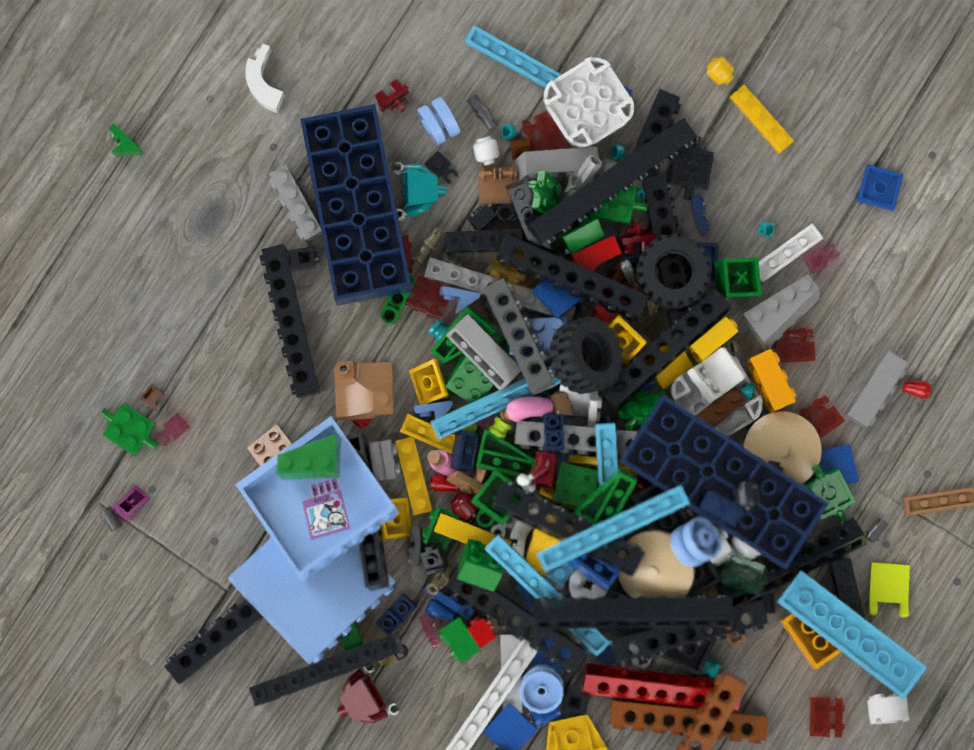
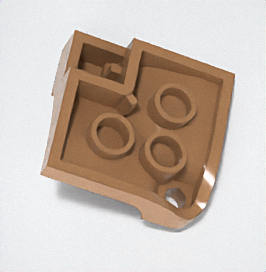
[334,361,394,420]

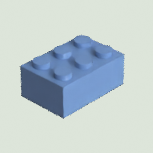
[509,316,569,365]

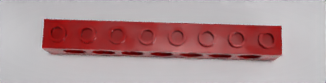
[583,663,741,713]

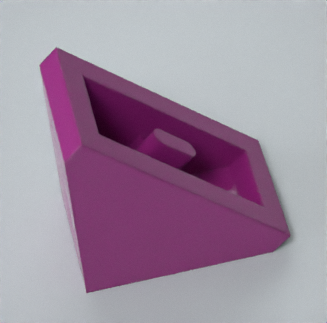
[112,485,150,520]

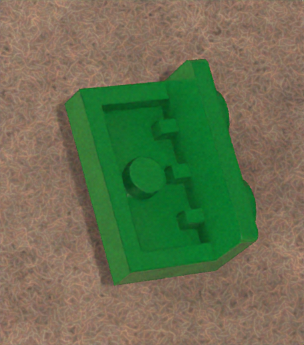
[421,506,458,551]

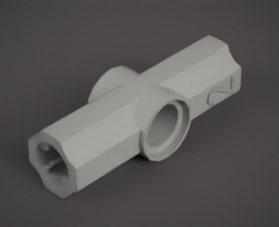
[558,155,603,202]

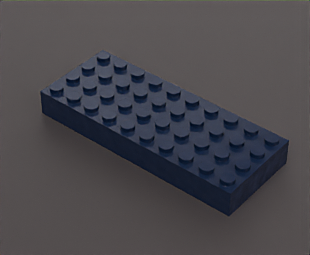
[300,104,412,306]
[619,395,829,569]

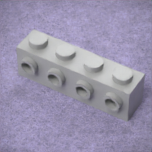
[268,165,322,243]
[446,314,521,391]
[845,351,908,429]

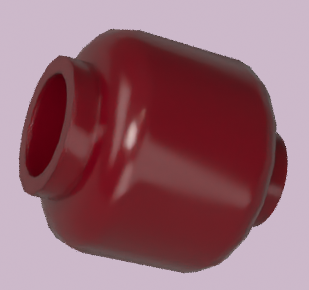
[450,492,479,521]

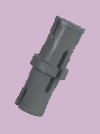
[467,94,499,131]

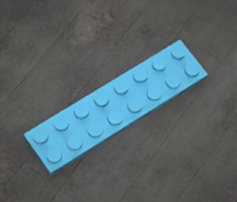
[777,571,927,699]

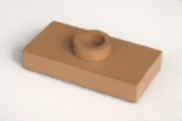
[447,471,483,497]

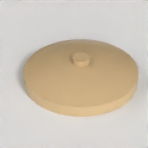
[744,411,822,484]
[618,530,695,598]

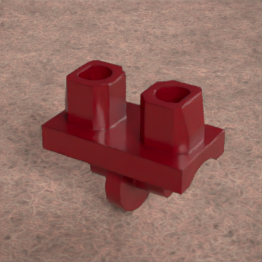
[375,79,409,113]
[617,221,656,254]

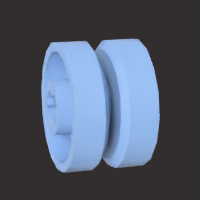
[417,96,460,146]
[671,517,721,567]
[520,664,564,713]

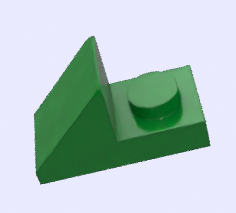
[108,123,144,156]

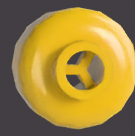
[706,56,735,85]

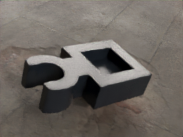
[424,150,458,184]

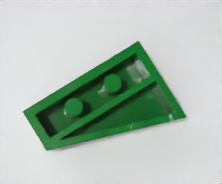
[430,305,498,363]
[476,426,536,477]
[277,434,341,480]
[574,467,637,525]

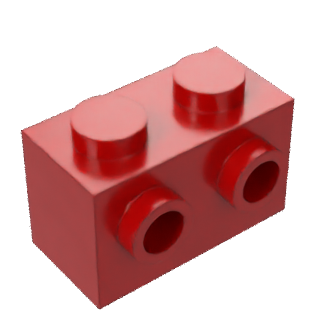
[467,617,496,648]

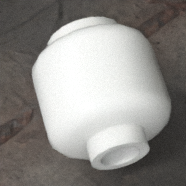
[473,136,500,165]

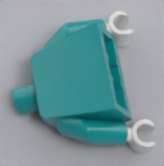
[393,161,447,221]

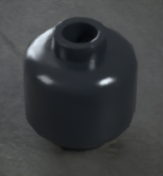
[734,480,762,510]

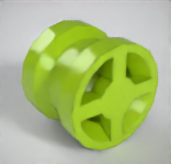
[488,416,512,439]

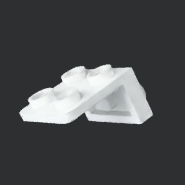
[687,347,745,404]
[559,384,602,428]

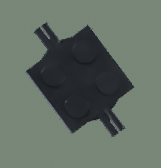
[670,136,714,200]

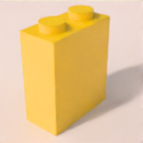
[687,317,738,364]

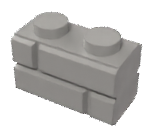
[368,440,401,482]

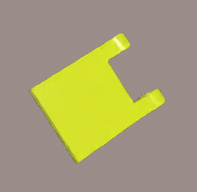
[868,562,910,618]

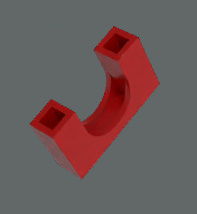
[570,236,639,323]

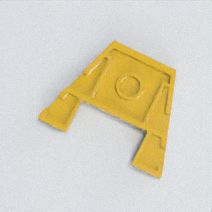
[546,714,608,750]

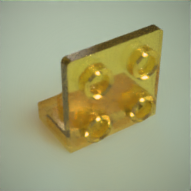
[487,252,527,285]

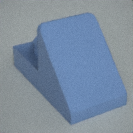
[439,286,481,313]
[414,401,453,420]

